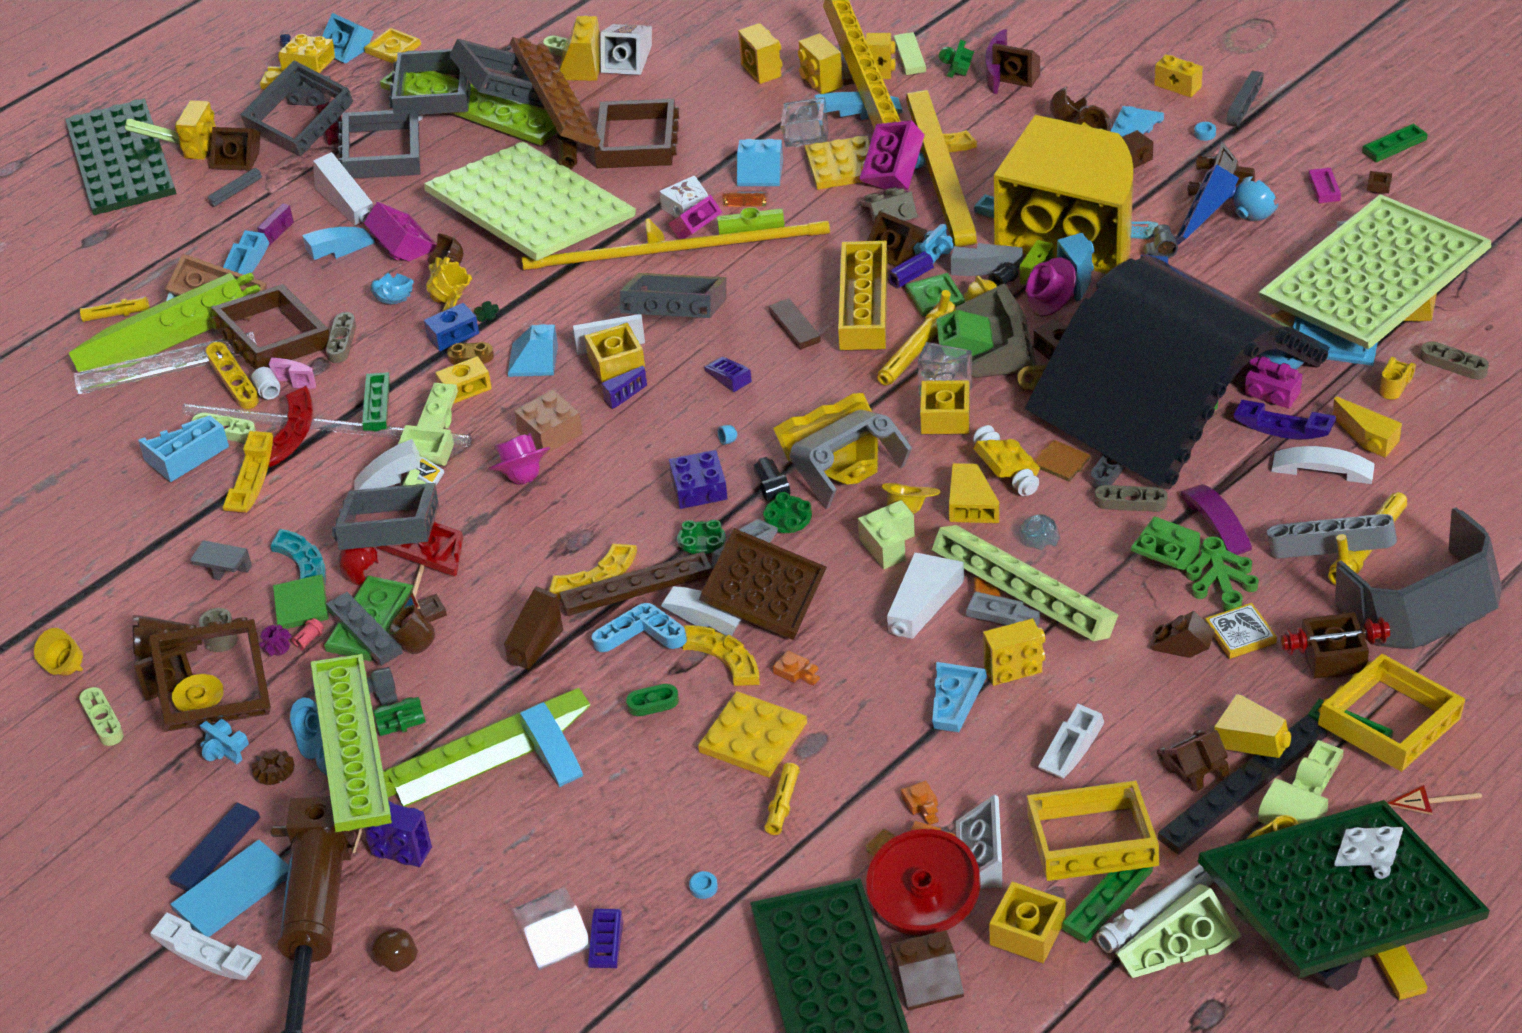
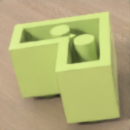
[858,500,915,569]

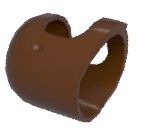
[389,605,435,654]

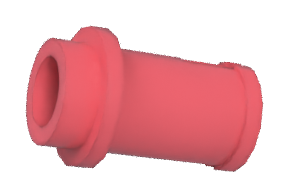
[292,618,324,650]

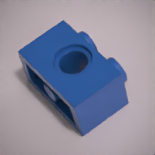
[424,303,479,351]

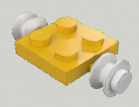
[973,425,1040,496]

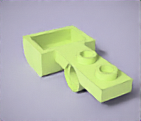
[398,383,458,466]
[1258,740,1344,825]

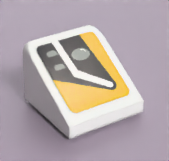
[416,457,444,485]

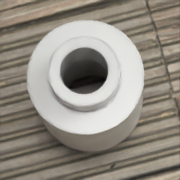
[251,367,280,400]

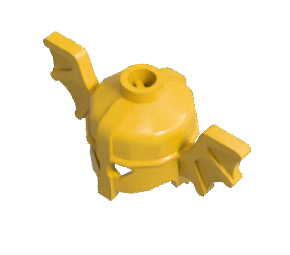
[426,257,472,312]

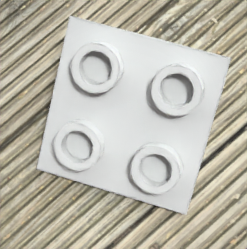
[1334,826,1403,879]

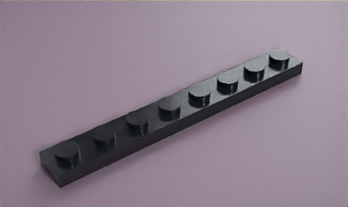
[1158,715,1328,855]

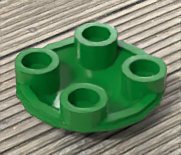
[763,492,812,533]
[677,520,726,554]

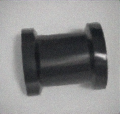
[988,262,1018,287]

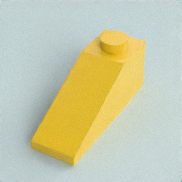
[1332,396,1402,458]

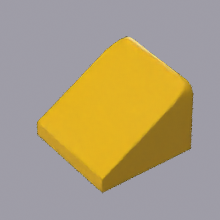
[645,218,665,243]

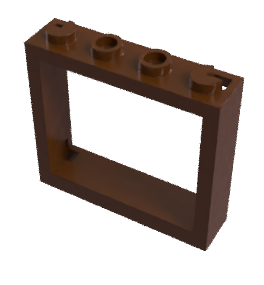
[594,99,680,168]
[210,284,329,370]
[149,617,271,732]

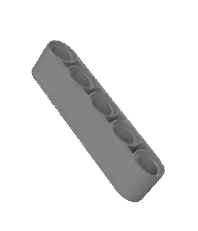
[1267,514,1397,558]

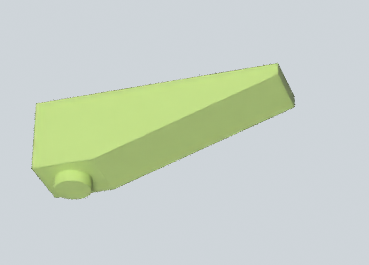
[1116,884,1241,978]

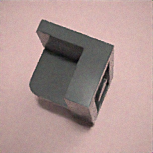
[191,540,252,580]

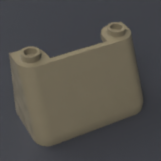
[955,284,1037,378]

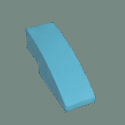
[302,227,375,260]
[223,230,269,275]
[520,702,583,787]

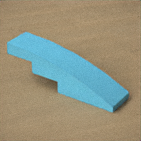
[815,92,903,120]

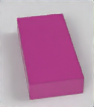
[1308,168,1341,203]

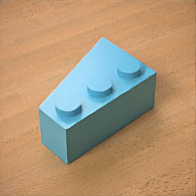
[138,415,229,482]

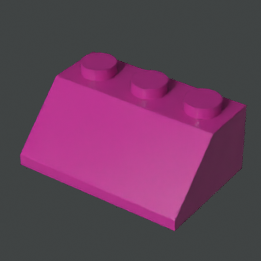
[860,120,925,190]
[364,202,437,261]

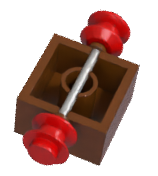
[1281,612,1390,679]

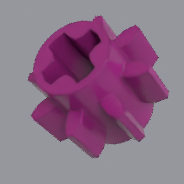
[259,624,292,657]

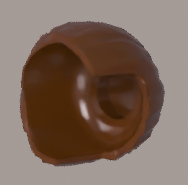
[1050,86,1087,122]
[428,233,464,266]

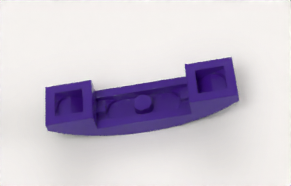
[1234,400,1336,439]

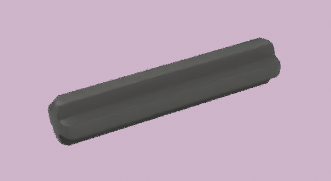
[207,168,262,207]

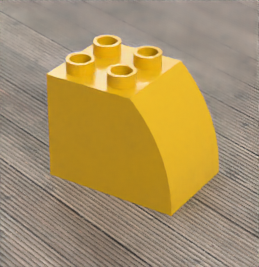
[994,115,1133,274]

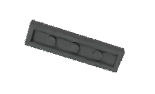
[326,592,403,666]

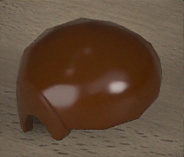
[370,928,418,972]

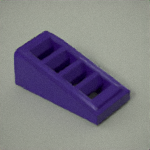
[704,356,752,392]
[602,366,647,409]
[588,909,624,968]

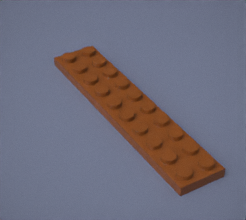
[509,37,601,147]

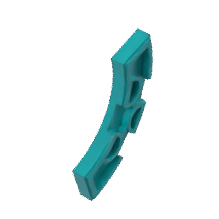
[270,529,326,584]

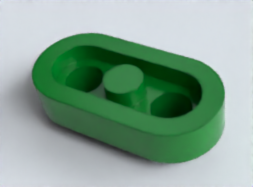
[626,684,679,716]

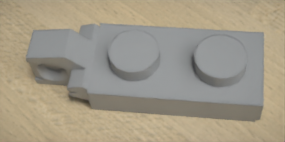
[966,592,1040,627]

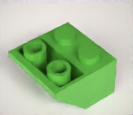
[936,310,994,365]
[1131,516,1200,570]

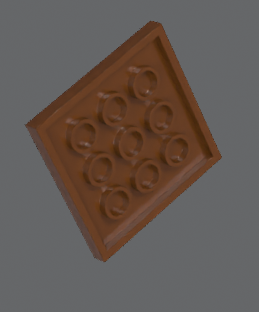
[699,528,827,640]

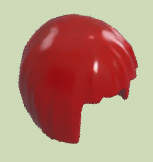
[338,547,379,585]

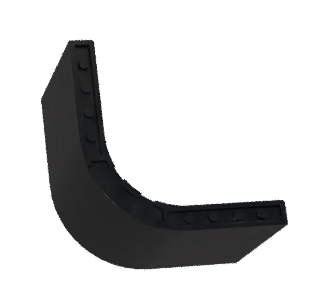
[1024,255,1330,489]

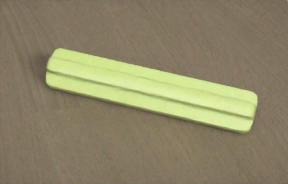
[125,119,180,145]

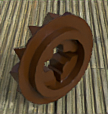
[251,748,295,785]

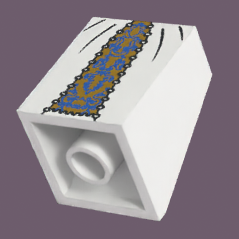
[601,24,652,75]

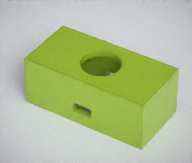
[1020,240,1054,285]

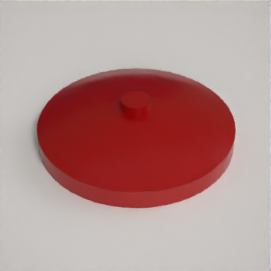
[866,829,981,936]

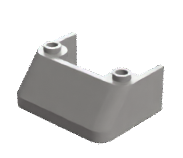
[790,410,912,509]

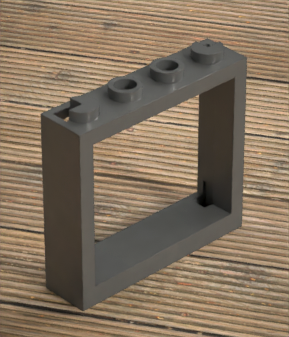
[449,38,545,108]
[389,49,471,115]
[240,60,353,157]
[338,109,421,178]
[620,273,727,318]
[332,483,439,550]

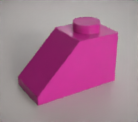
[668,195,723,239]

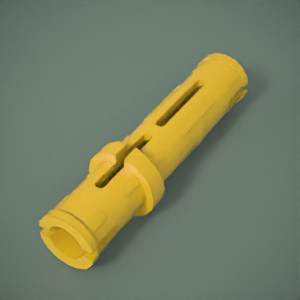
[80,296,150,322]
[764,763,800,835]

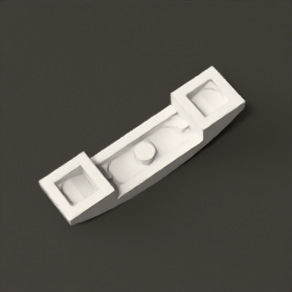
[1272,446,1375,484]
[150,913,262,980]

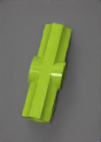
[717,207,785,235]

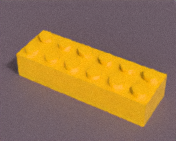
[838,241,888,350]

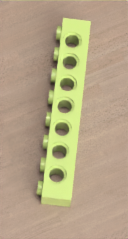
[932,525,1118,641]

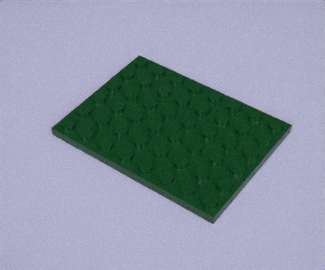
[1197,800,1490,979]

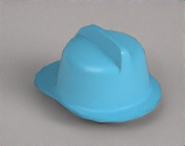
[290,697,323,759]

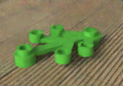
[1186,537,1259,611]

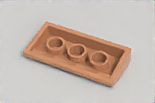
[165,254,267,321]

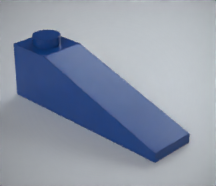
[1176,164,1239,245]

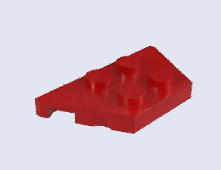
[376,522,463,577]

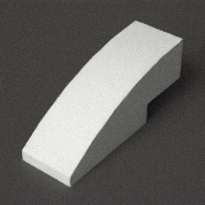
[354,439,420,490]
[661,586,742,636]
[1038,704,1104,779]

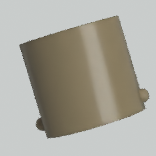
[199,608,238,652]

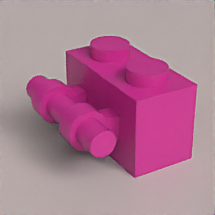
[1245,356,1303,409]

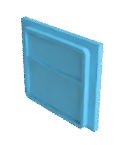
[1292,316,1378,366]

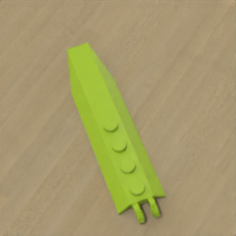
[69,273,261,373]
[383,688,590,807]

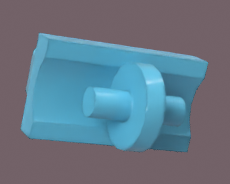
[914,224,954,263]
[200,719,249,764]

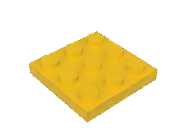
[805,136,870,190]
[698,691,807,778]

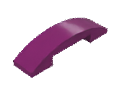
[985,29,1007,94]
[1180,484,1252,555]

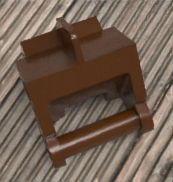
[1157,730,1229,792]

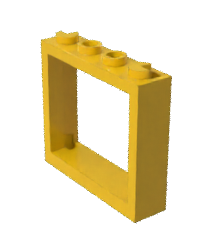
[1318,654,1465,772]
[1027,781,1159,881]

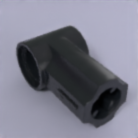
[754,457,791,502]

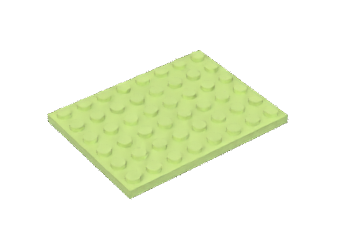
[424,142,636,261]
[1259,194,1491,349]

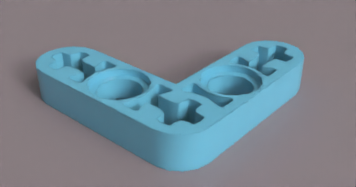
[592,603,687,652]

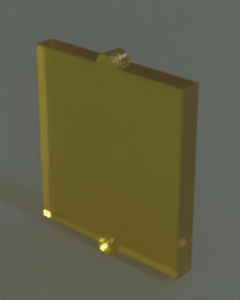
[1034,440,1091,482]

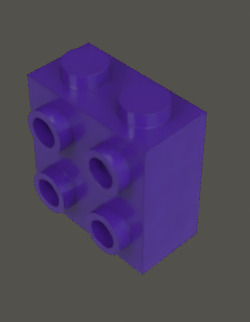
[669,450,728,509]
[364,801,432,867]

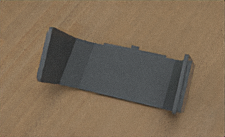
[1335,507,1502,649]

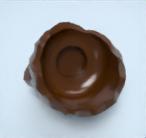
[1072,105,1111,131]

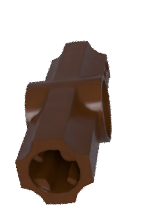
[556,131,578,169]

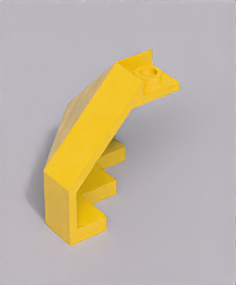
[773,393,878,485]

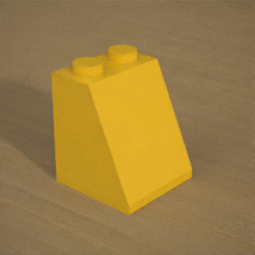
[559,16,601,81]

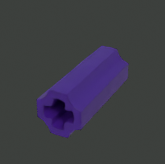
[887,251,934,289]

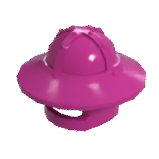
[1026,257,1076,316]
[488,433,550,485]

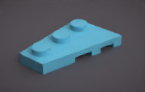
[1110,106,1164,137]
[932,662,987,732]

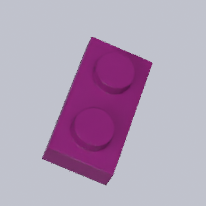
[257,203,294,247]

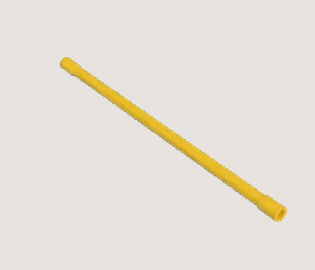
[522,221,830,270]

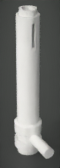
[1096,864,1215,953]

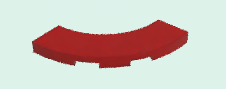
[269,386,314,467]

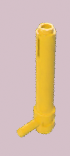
[877,290,956,386]
[1328,492,1407,585]

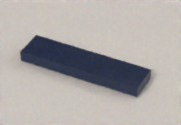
[169,802,260,891]

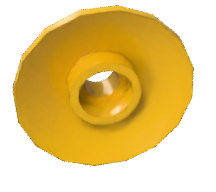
[172,674,224,712]

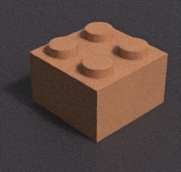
[514,390,583,455]

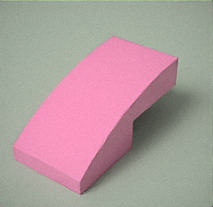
[269,358,316,389]

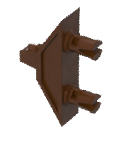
[1187,142,1256,196]

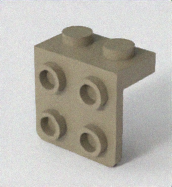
[859,187,918,223]

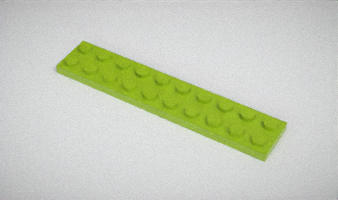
[380,70,557,146]
[311,654,392,832]

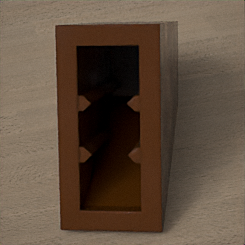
[504,586,563,670]

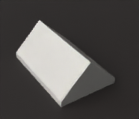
[573,314,645,355]
[956,794,1002,889]

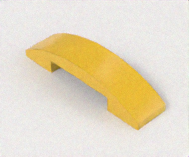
[223,431,273,513]

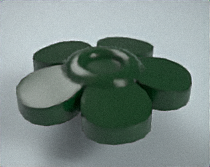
[474,301,499,322]

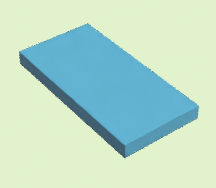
[171,840,289,937]

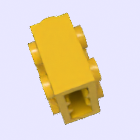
[278,34,335,73]
[175,100,216,160]
[983,618,1046,686]

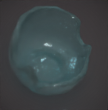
[1019,514,1060,550]

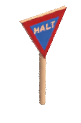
[399,565,425,617]

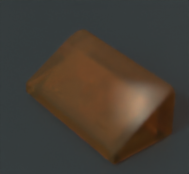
[722,190,768,206]

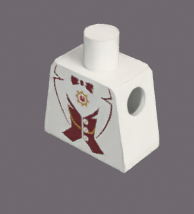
[659,176,708,218]

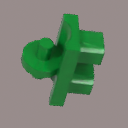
[939,39,974,78]
[373,697,426,736]

